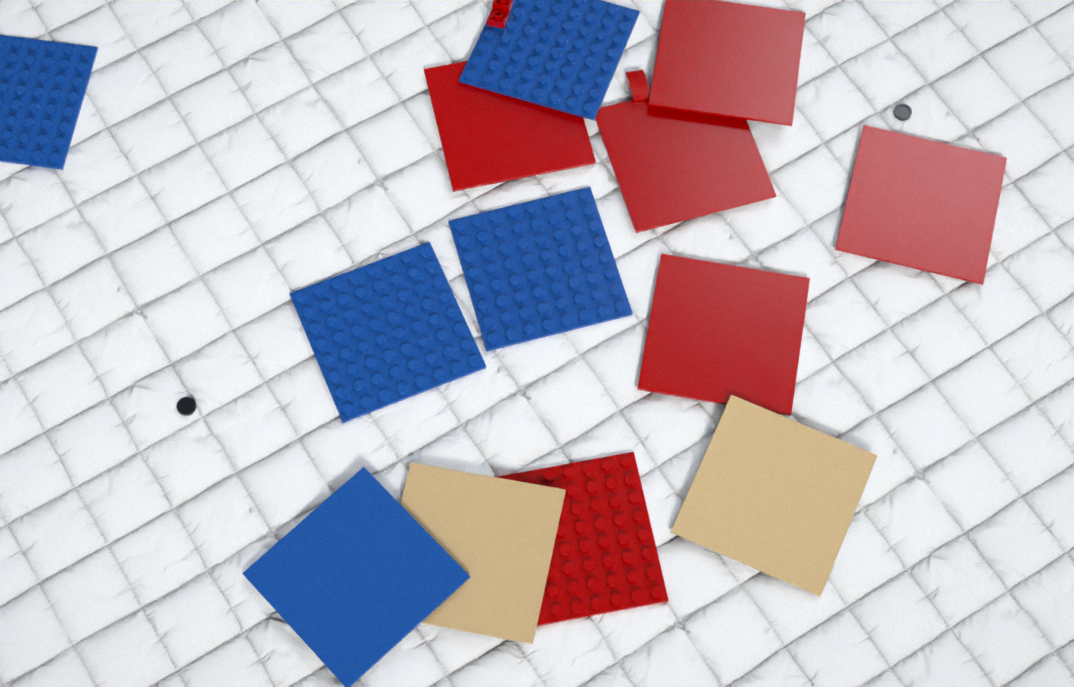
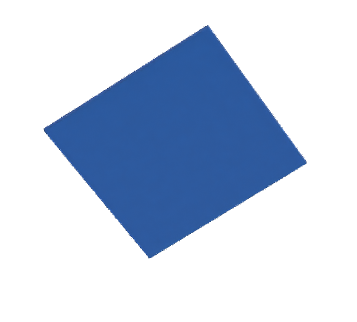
[459,0,640,121]
[0,35,98,170]
[448,187,633,352]
[289,242,487,423]
[242,467,471,687]

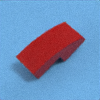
[487,0,514,29]
[625,70,650,103]

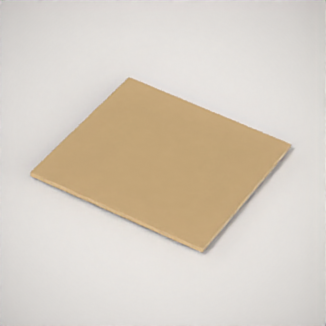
[670,395,878,597]
[400,462,566,644]

